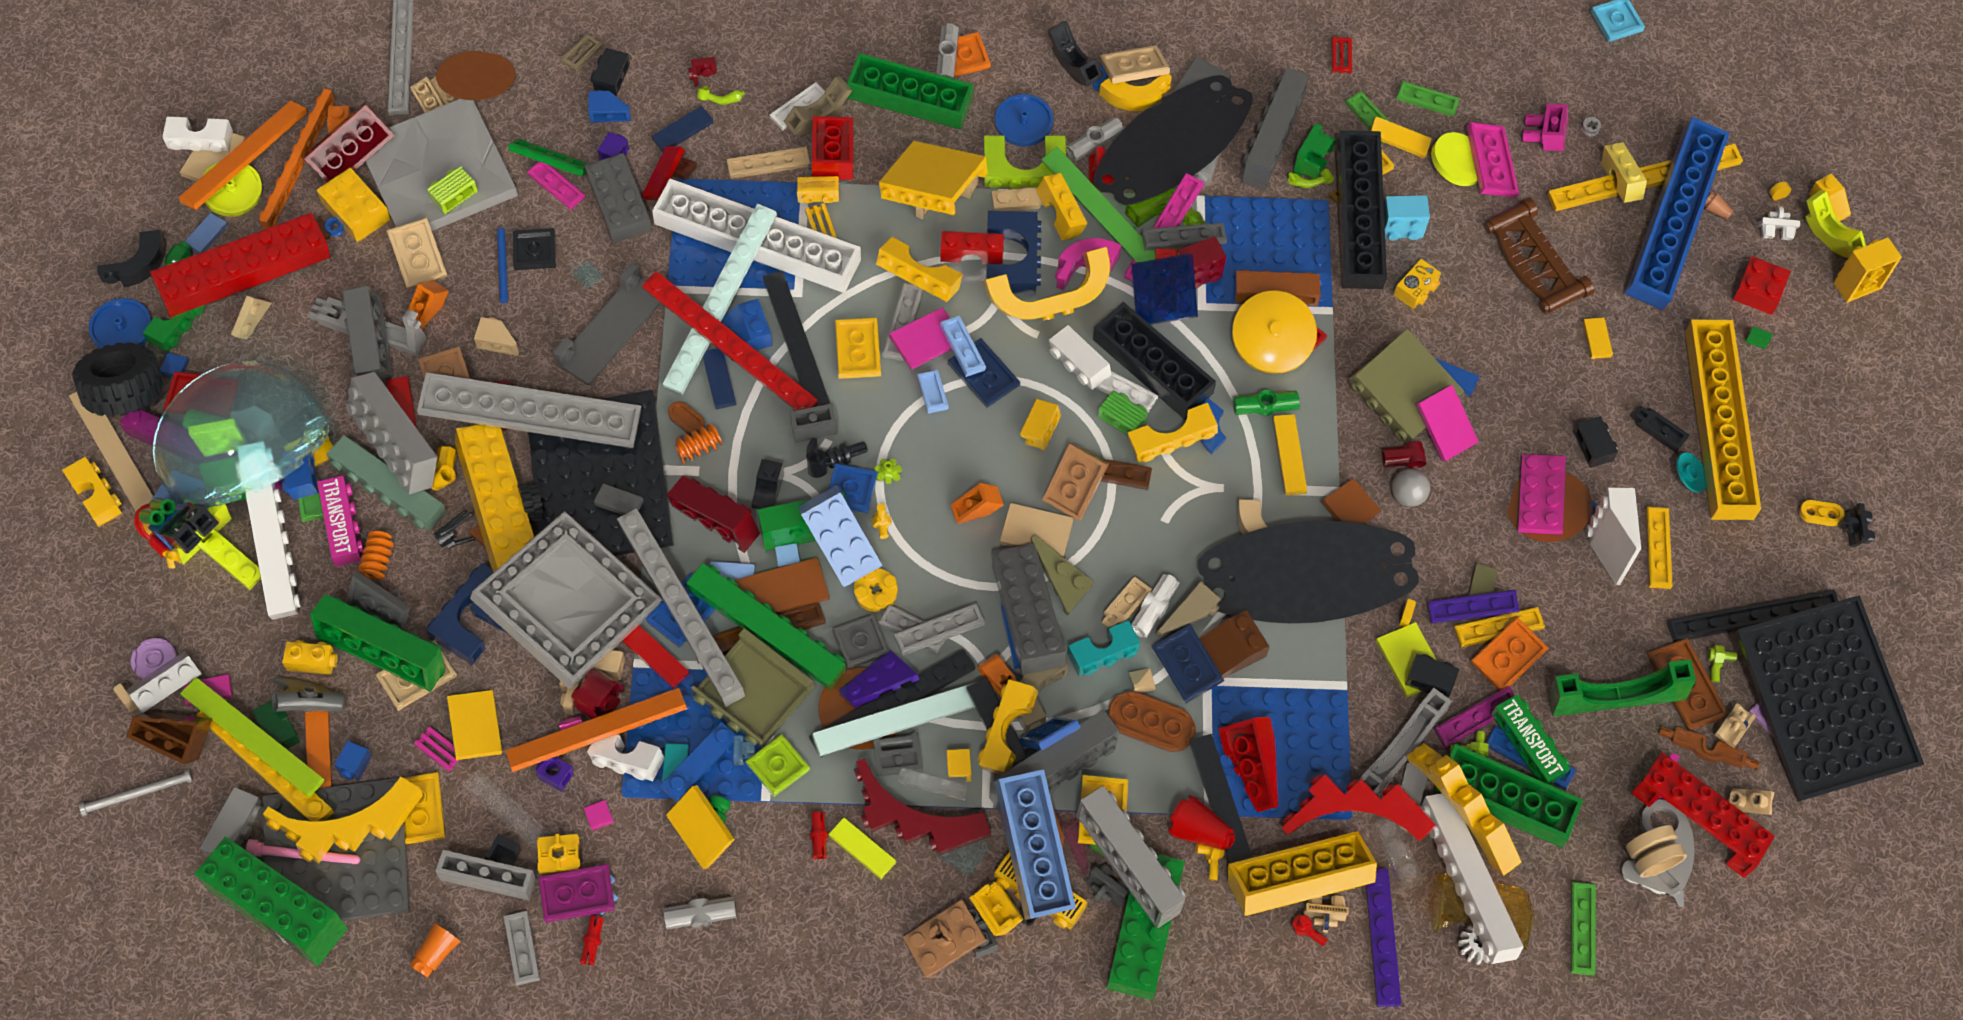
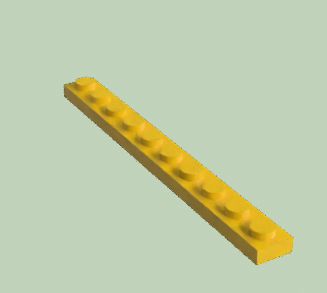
[1547,144,1743,212]

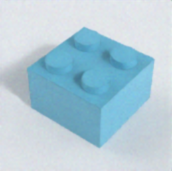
[1384,196,1430,241]

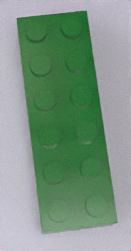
[847,53,974,130]
[310,594,445,692]
[1434,744,1583,848]
[1107,854,1185,1001]

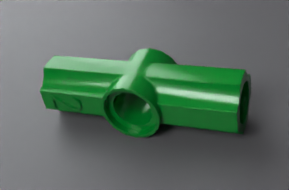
[1233,389,1300,416]

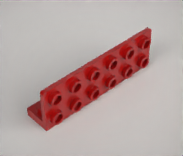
[1631,752,1775,878]

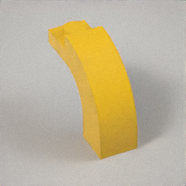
[1099,74,1172,111]

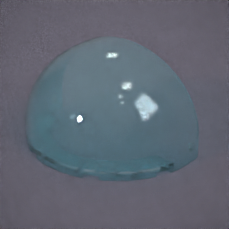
[153,361,330,508]

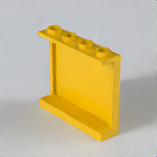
[879,141,988,215]

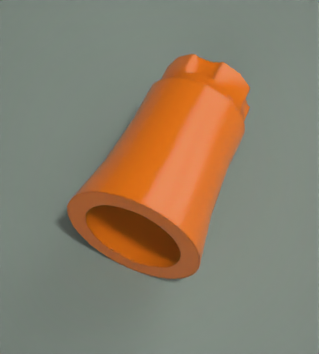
[409,923,461,978]

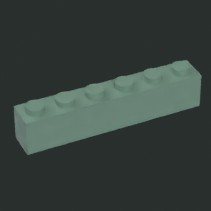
[327,435,447,532]

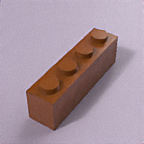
[1234,270,1320,306]

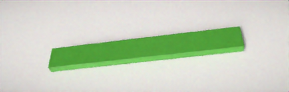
[1041,147,1155,274]

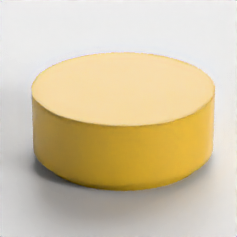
[1769,182,1791,201]

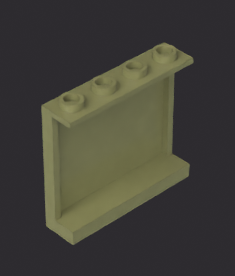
[1349,328,1465,444]
[691,628,814,749]

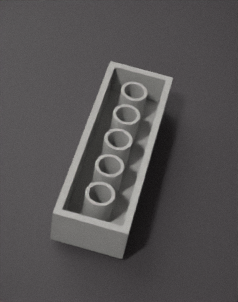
[346,372,437,494]
[1076,786,1185,929]

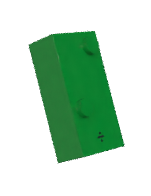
[757,492,846,552]

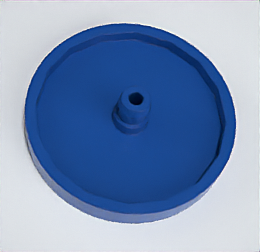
[995,94,1053,147]
[89,298,152,349]

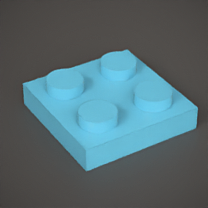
[1591,0,1645,42]

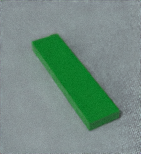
[508,138,589,177]

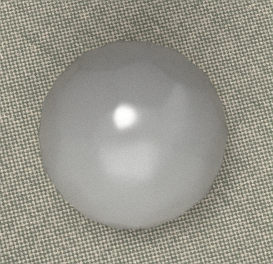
[1392,469,1430,507]

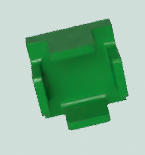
[1293,123,1336,179]

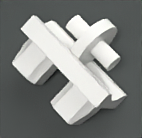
[1757,206,1800,240]

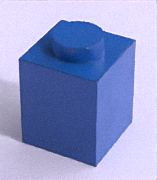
[334,741,372,780]

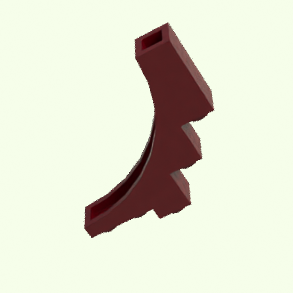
[854,758,991,856]

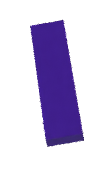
[1427,590,1519,624]

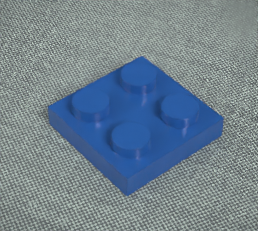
[828,463,878,513]

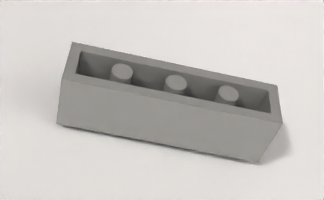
[435,850,536,901]

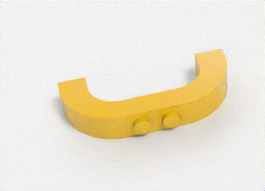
[983,247,1110,321]

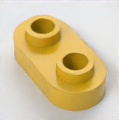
[1799,500,1845,526]

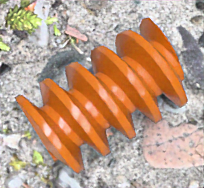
[674,423,723,465]
[357,531,394,580]

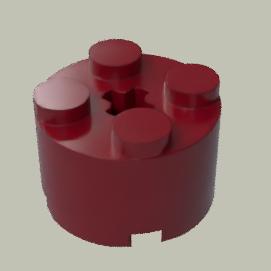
[571,669,624,719]

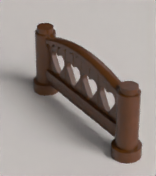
[1484,197,1594,313]

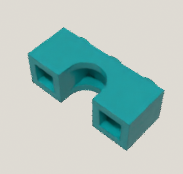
[1067,620,1140,676]

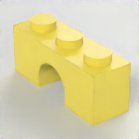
[1601,142,1647,203]

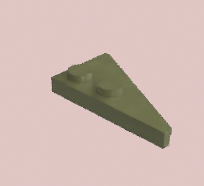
[1031,534,1095,616]

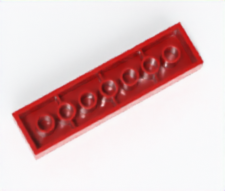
[150,212,331,318]

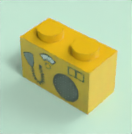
[1394,259,1441,310]

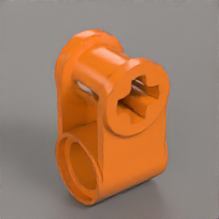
[977,654,1016,696]

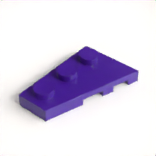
[839,650,920,708]

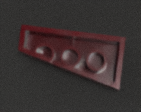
[666,475,760,553]

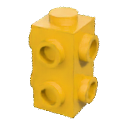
[282,640,338,675]

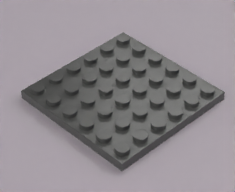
[263,778,410,921]

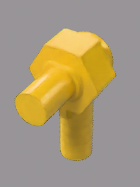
[871,503,892,539]
[1194,844,1224,881]

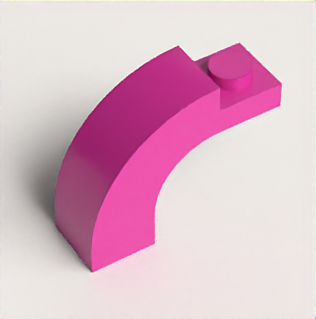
[1055,238,1122,291]

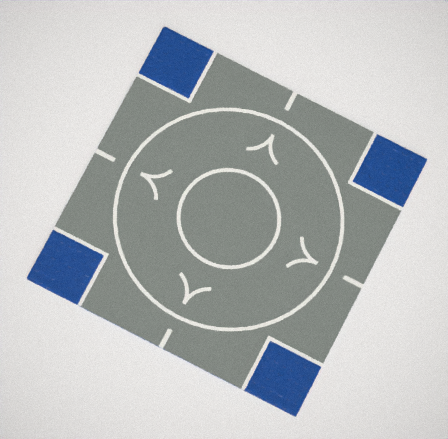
[622,179,1352,820]

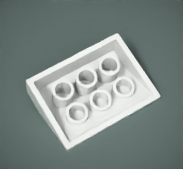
[1585,488,1641,585]

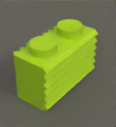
[427,166,478,214]

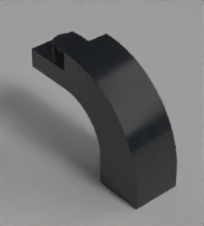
[1047,21,1104,86]
[97,230,166,287]

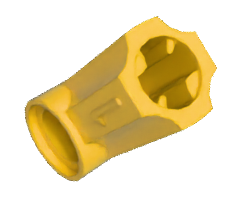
[432,446,457,491]

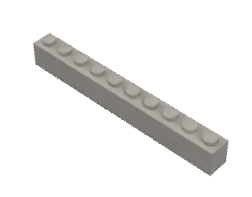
[617,508,745,707]

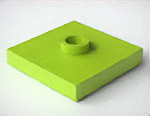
[746,734,810,797]

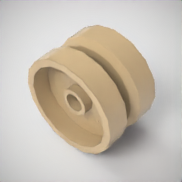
[1626,825,1687,878]

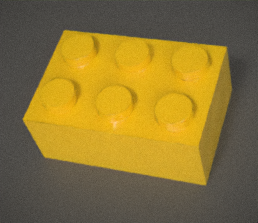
[316,167,391,242]
[1834,237,1902,302]

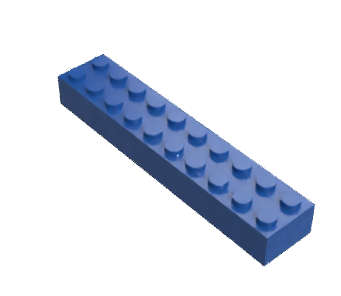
[1624,117,1730,310]

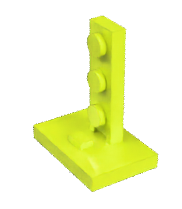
[172,498,261,590]

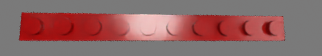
[642,271,818,411]

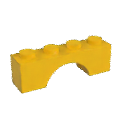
[876,237,963,302]
[1127,403,1218,463]
[978,679,1039,775]

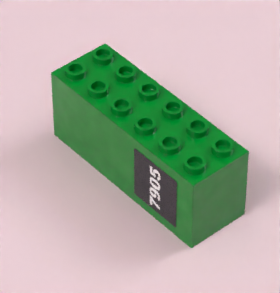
[194,836,348,967]

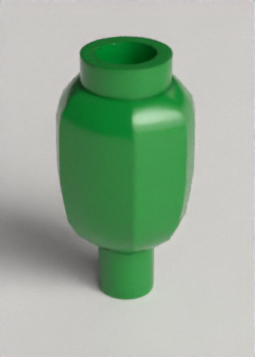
[165,241,192,266]

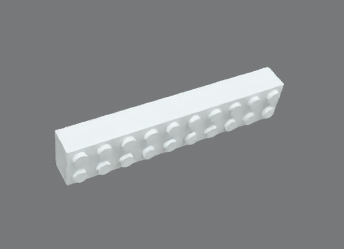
[652,179,861,293]

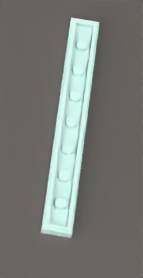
[812,682,976,756]

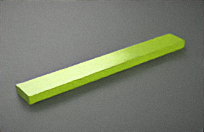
[180,677,325,798]

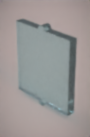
[936,840,991,877]

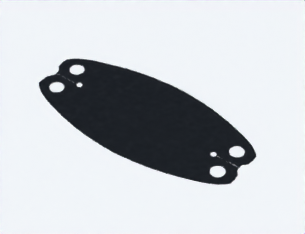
[1093,75,1253,205]
[1198,521,1419,624]

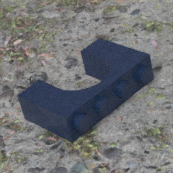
[986,211,1042,294]
[427,563,493,665]

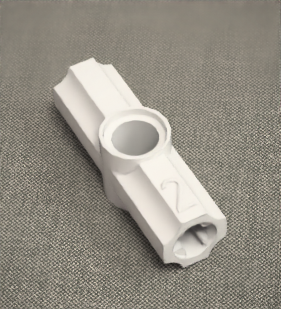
[1131,574,1180,638]

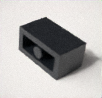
[591,48,630,96]
[1573,416,1618,468]
[1405,654,1459,698]

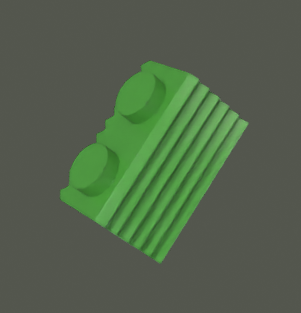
[1098,390,1149,437]

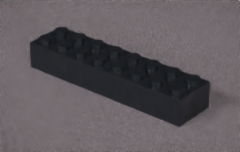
[1337,130,1387,289]

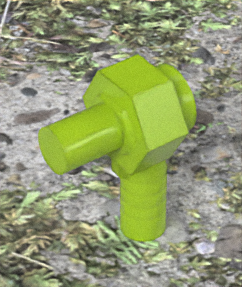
[1707,645,1737,683]
[1450,731,1489,757]

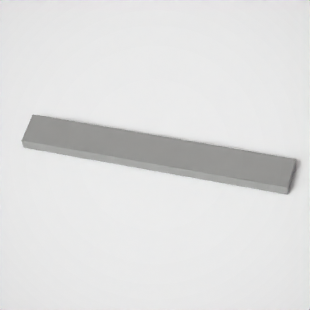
[388,0,414,115]

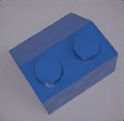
[721,299,772,350]

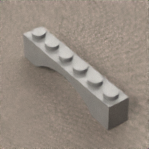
[1358,688,1452,795]

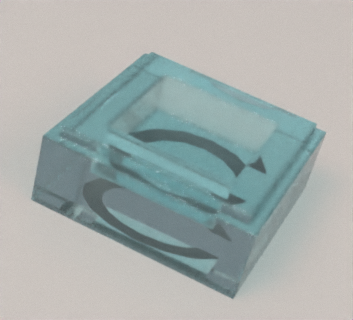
[573,262,603,290]

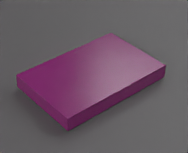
[538,864,615,923]

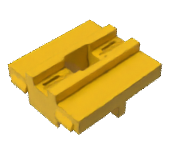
[537,834,580,875]

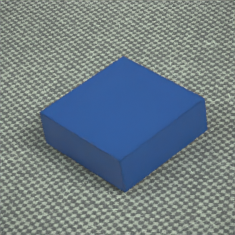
[160,353,189,377]

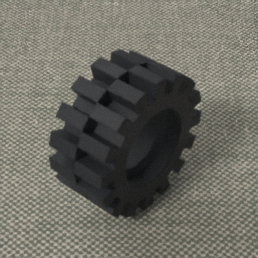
[517,482,543,523]

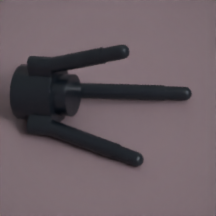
[434,510,475,549]

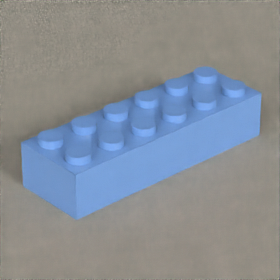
[994,769,1076,920]

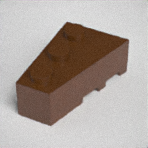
[126,712,213,765]

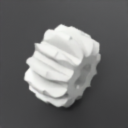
[1458,925,1490,965]

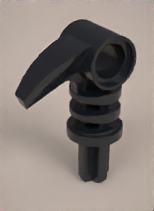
[806,438,868,478]

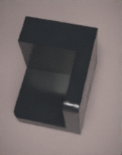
[485,834,522,866]

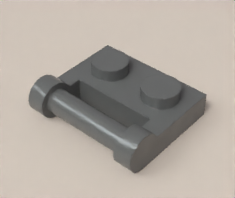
[873,732,923,777]

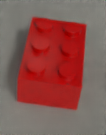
[812,116,853,180]

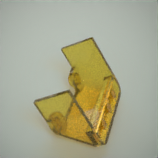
[1431,873,1535,950]

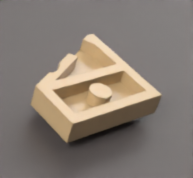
[231,296,272,340]

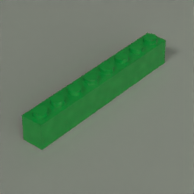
[686,563,846,691]

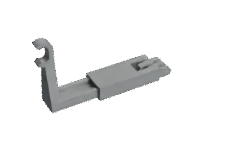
[306,297,427,357]

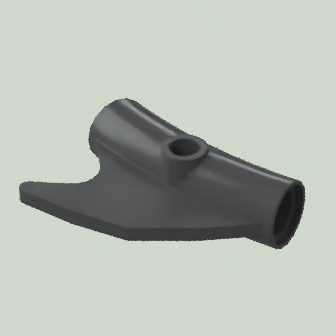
[272,677,345,713]

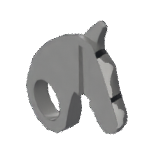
[1621,799,1695,907]

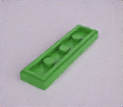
[1570,882,1596,976]

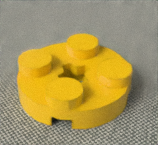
[854,568,898,612]

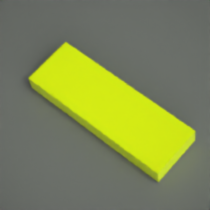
[829,818,896,879]

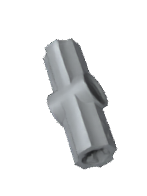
[937,23,959,79]
[1066,117,1124,162]
[664,897,736,930]

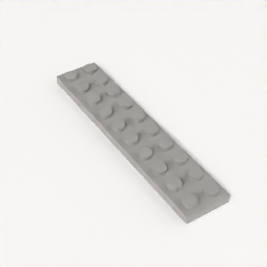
[417,372,641,448]

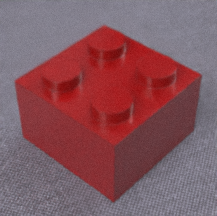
[1733,256,1791,315]

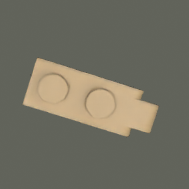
[991,187,1043,211]
[1102,577,1152,628]

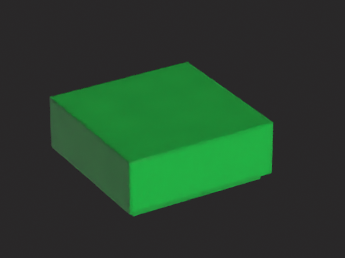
[1745,327,1773,349]

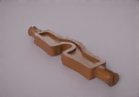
[1658,726,1760,770]

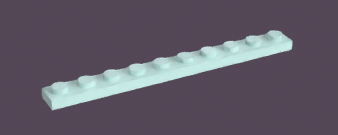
[663,204,777,395]

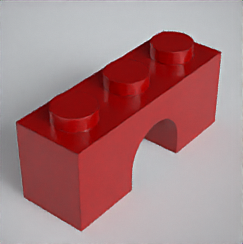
[940,231,1004,264]

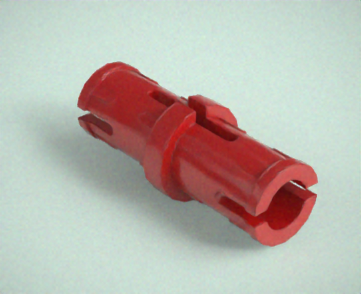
[809,811,828,860]
[579,916,604,966]

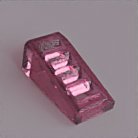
[1064,822,1088,875]

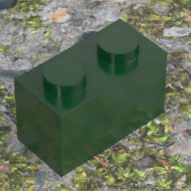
[252,701,300,749]

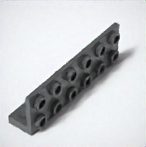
[553,263,661,385]

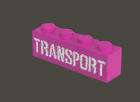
[317,476,364,567]

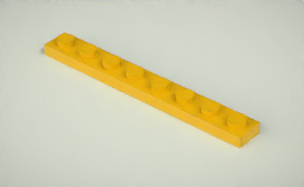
[196,711,334,821]

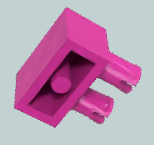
[1523,104,1569,151]

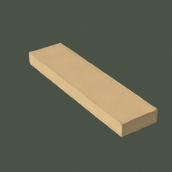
[727,146,810,179]

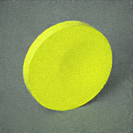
[1431,132,1478,186]
[203,162,262,217]

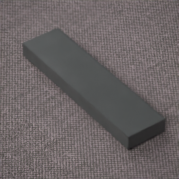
[1141,223,1227,251]

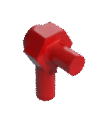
[1291,915,1328,947]

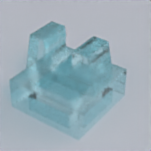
[733,736,755,765]

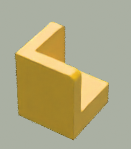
[947,749,971,782]

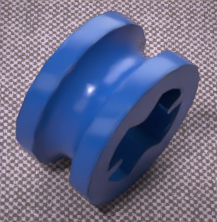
[325,217,345,236]

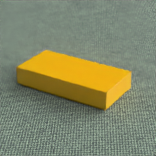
[1583,318,1613,359]

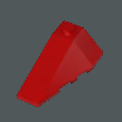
[1219,717,1278,812]

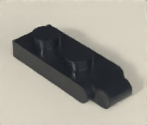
[1632,406,1690,453]

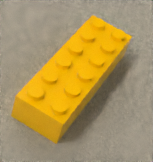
[1228,831,1377,916]

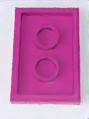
[889,307,952,370]
[1416,385,1479,461]

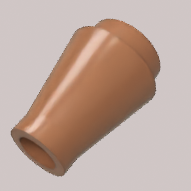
[1704,192,1734,220]

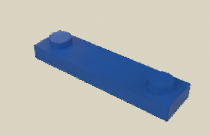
[660,722,738,802]

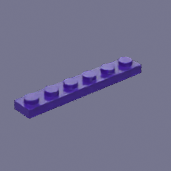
[1365,868,1401,1007]

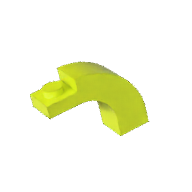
[1805,190,1866,258]

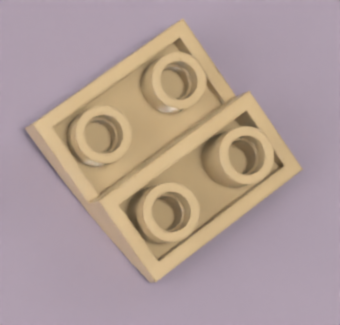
[410,77,459,113]

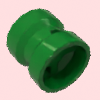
[708,796,731,824]

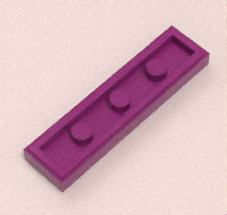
[1434,686,1515,748]

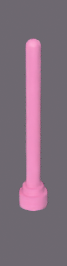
[246,839,360,864]

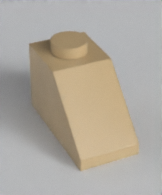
[474,317,519,356]

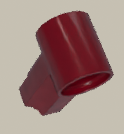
[1382,441,1427,469]

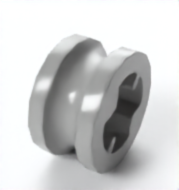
[1581,117,1601,137]

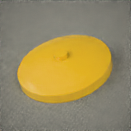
[1232,291,1317,374]

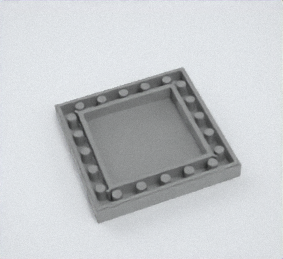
[365,99,518,231]
[470,511,662,689]

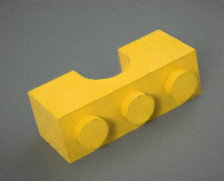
[1036,173,1087,241]
[62,456,122,527]

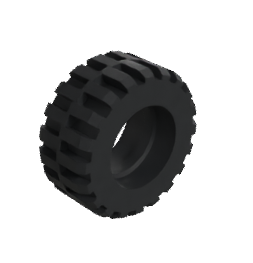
[72,342,163,417]

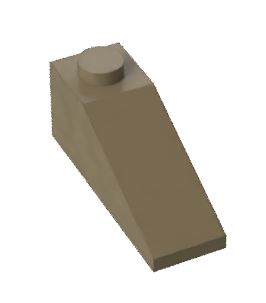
[1155,582,1221,637]

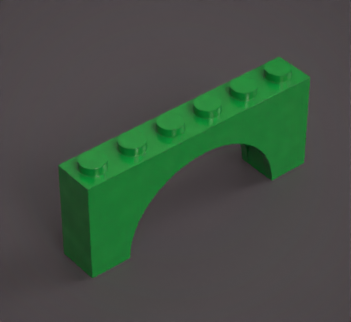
[1548,659,1696,717]

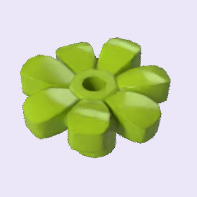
[874,458,902,484]

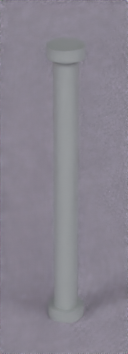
[79,769,193,816]

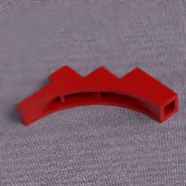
[1282,774,1438,841]

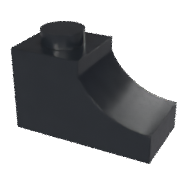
[751,459,784,509]

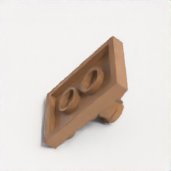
[418,347,470,379]
[1042,443,1109,521]
[903,900,987,978]

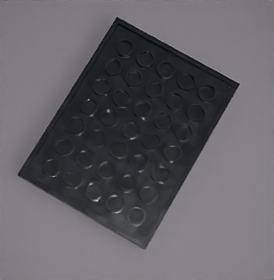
[528,390,674,556]
[1735,595,1925,802]

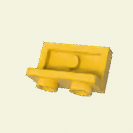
[797,176,839,204]

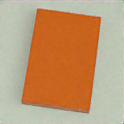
[1470,617,1549,690]

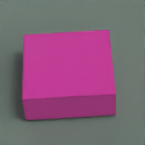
[584,800,614,831]

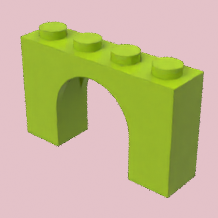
[984,136,1066,189]

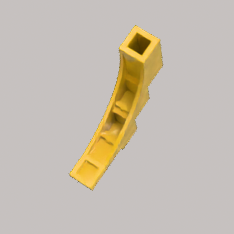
[1406,743,1522,876]
[263,777,423,863]

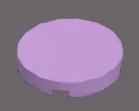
[130,638,177,679]

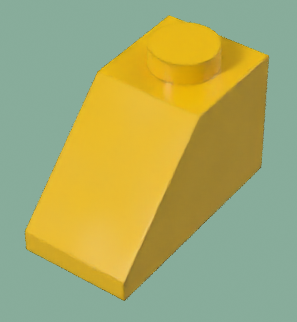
[1809,173,1851,221]

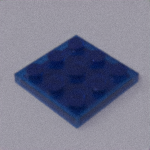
[1132,254,1198,325]

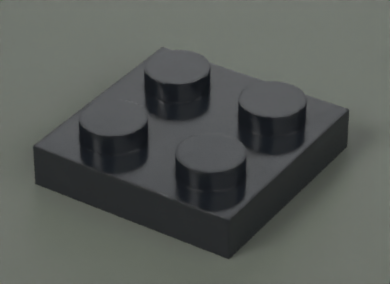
[513,228,556,271]

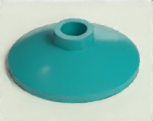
[1676,452,1706,493]

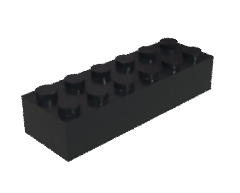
[1093,302,1216,420]

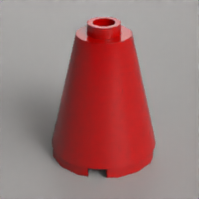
[1169,795,1235,850]

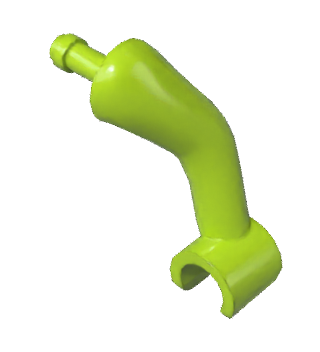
[697,86,745,105]
[1288,169,1334,188]

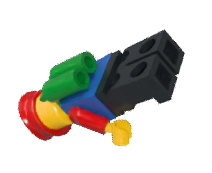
[134,498,220,568]

